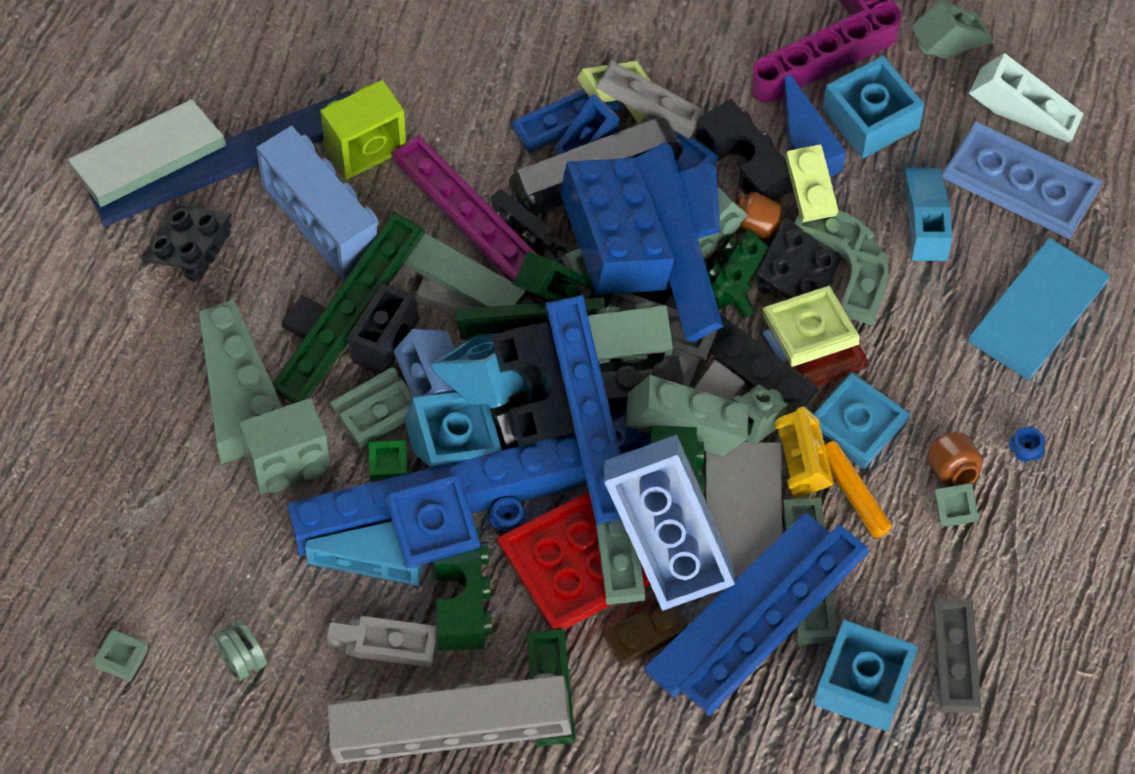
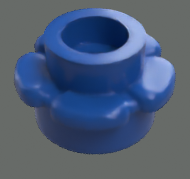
[1009,427,1046,462]
[489,497,527,533]

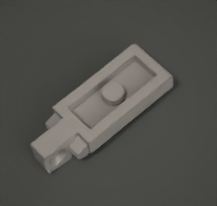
[327,616,437,668]

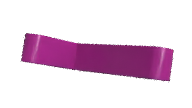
[751,0,901,103]

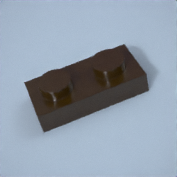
[603,603,688,668]

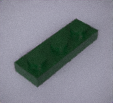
[526,629,575,747]

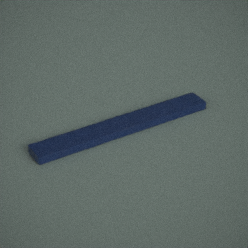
[89,91,351,227]

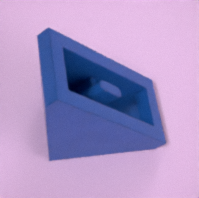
[554,94,619,154]

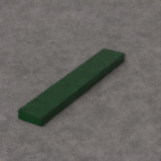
[272,212,425,404]

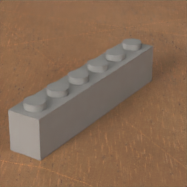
[328,673,572,764]

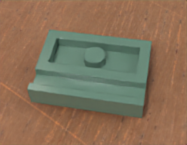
[330,367,413,449]

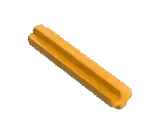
[825,441,891,538]

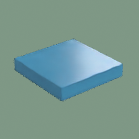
[813,372,910,469]

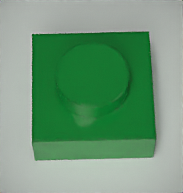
[368,440,408,482]

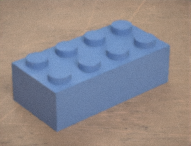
[256,126,379,282]
[604,435,735,610]

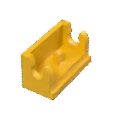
[774,406,834,499]

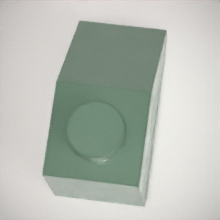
[911,0,993,59]

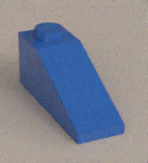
[782,75,846,177]

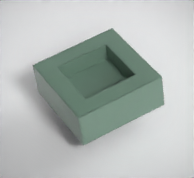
[934,483,979,528]
[94,629,148,682]

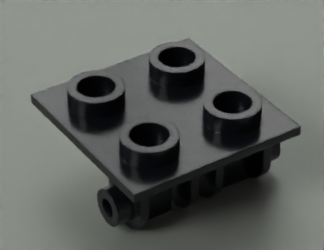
[142,206,232,282]
[756,218,842,298]

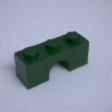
[435,528,492,651]

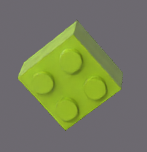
[320,80,406,180]

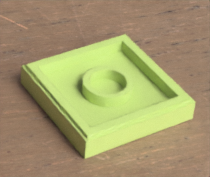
[763,285,859,367]

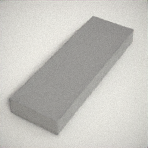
[596,61,703,138]

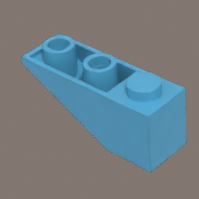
[904,168,953,261]

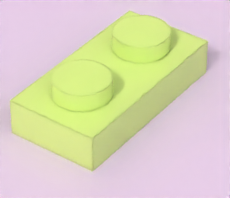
[785,145,839,222]

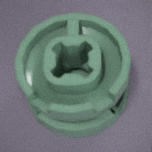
[212,619,267,682]

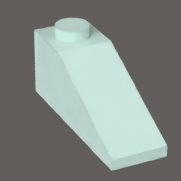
[969,53,1084,142]

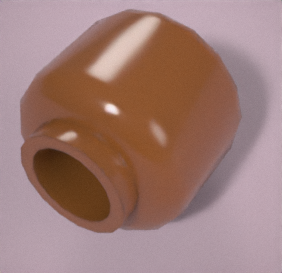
[735,192,783,243]
[927,432,983,487]

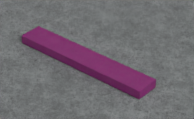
[391,135,536,283]

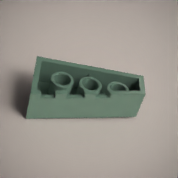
[199,299,283,465]

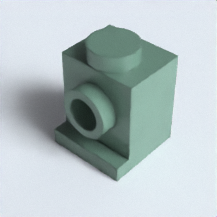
[732,385,788,445]

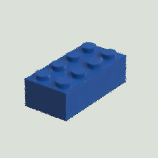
[560,158,674,295]

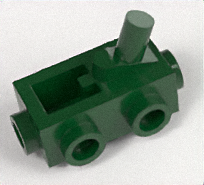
[706,229,769,319]

